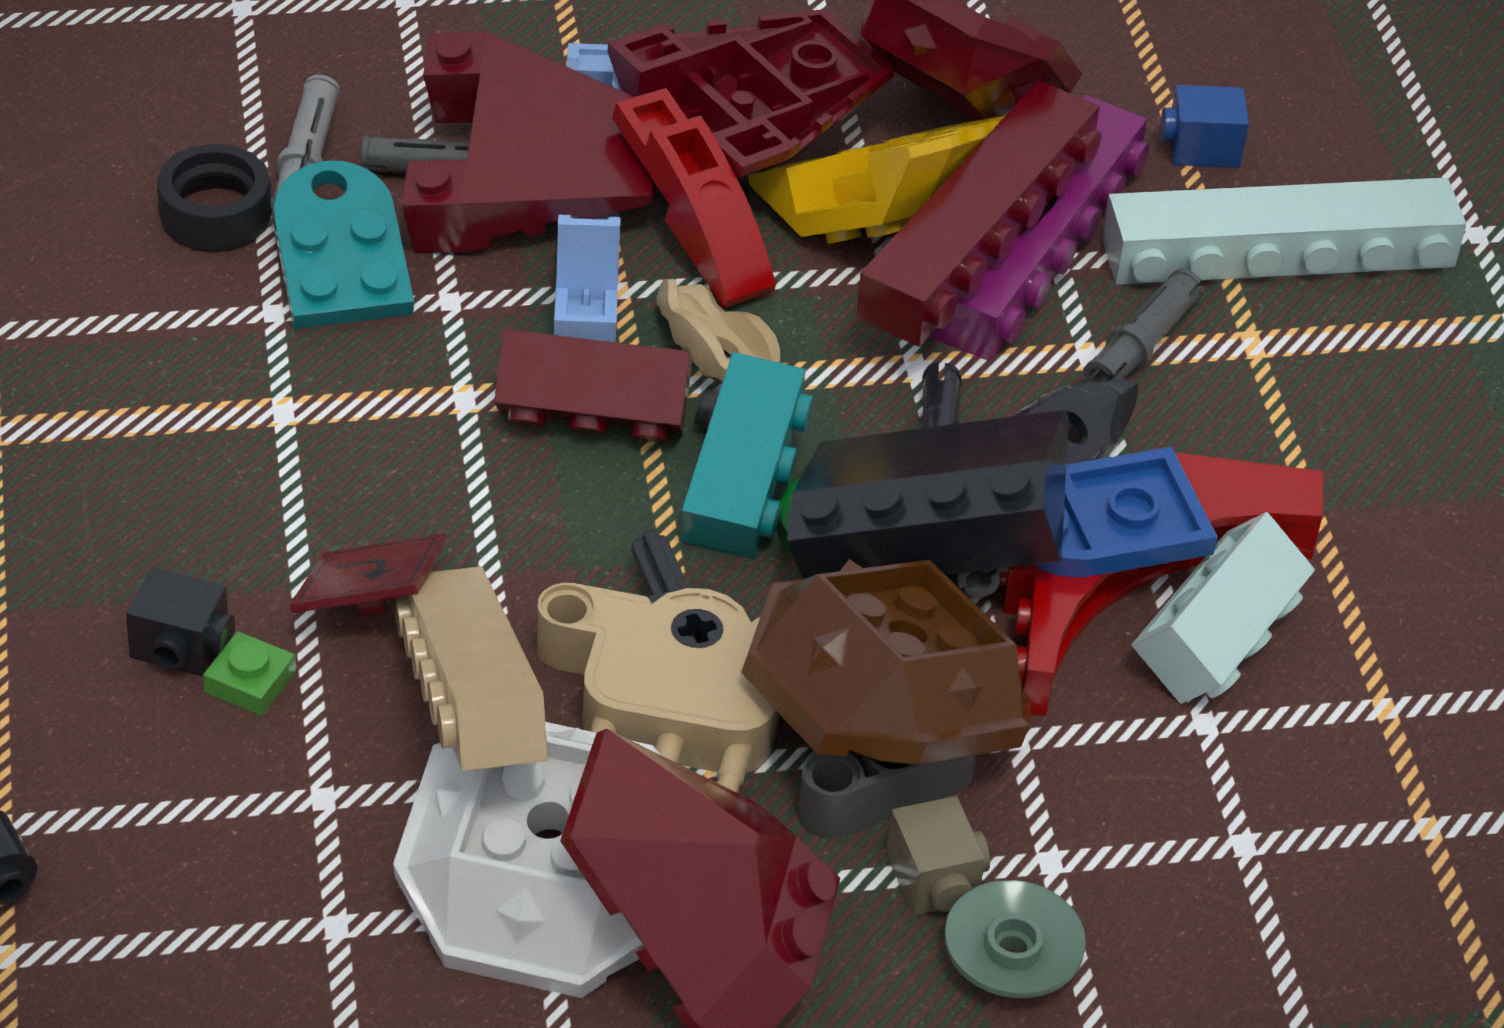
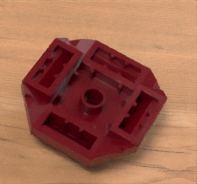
[861,0,1082,120]

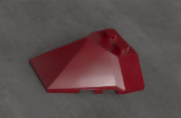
[607,9,895,178]
[560,728,840,1028]

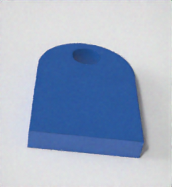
[1034,447,1218,577]

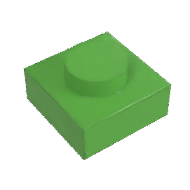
[203,631,296,716]

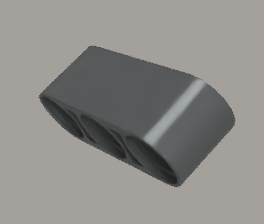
[798,751,977,839]

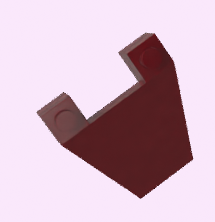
[401,31,655,253]

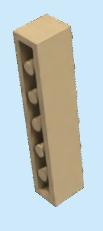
[394,566,548,771]

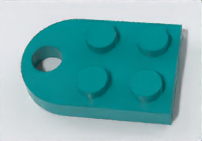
[274,161,414,329]

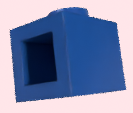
[1160,85,1249,168]

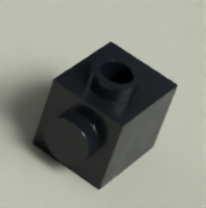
[126,567,235,677]

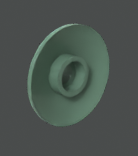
[944,880,1086,998]

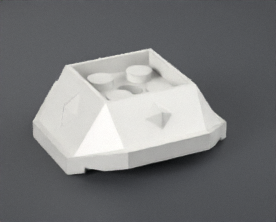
[393,722,660,998]

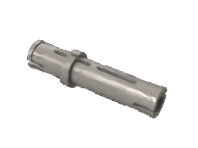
[270,75,341,213]

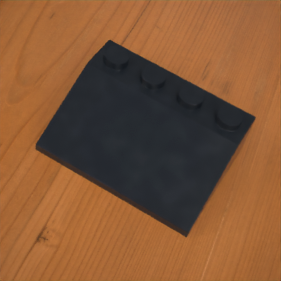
[787,409,1069,579]

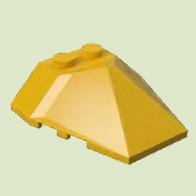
[747,115,1006,244]

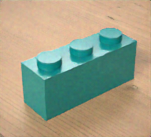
[682,352,814,560]

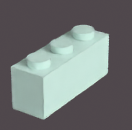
[1131,512,1315,704]

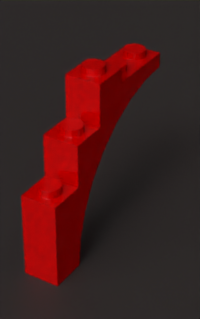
[999,453,1323,716]

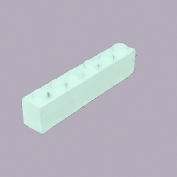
[1101,177,1467,285]

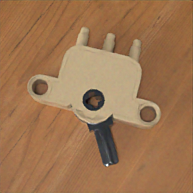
[537,530,781,793]

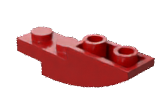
[612,88,776,308]

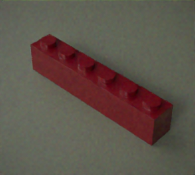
[856,80,1102,347]

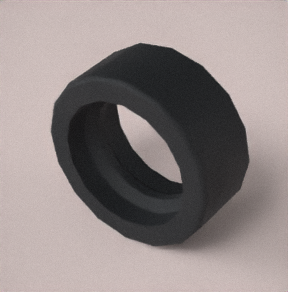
[156,143,272,251]

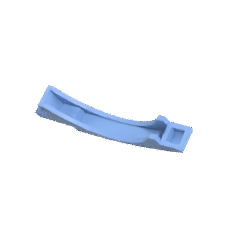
[554,43,621,342]

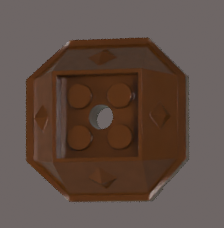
[741,559,1031,765]

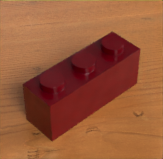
[494,329,692,442]

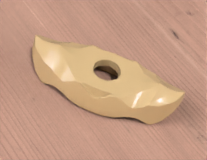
[655,279,780,383]

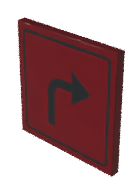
[289,533,448,616]

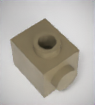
[886,796,990,916]

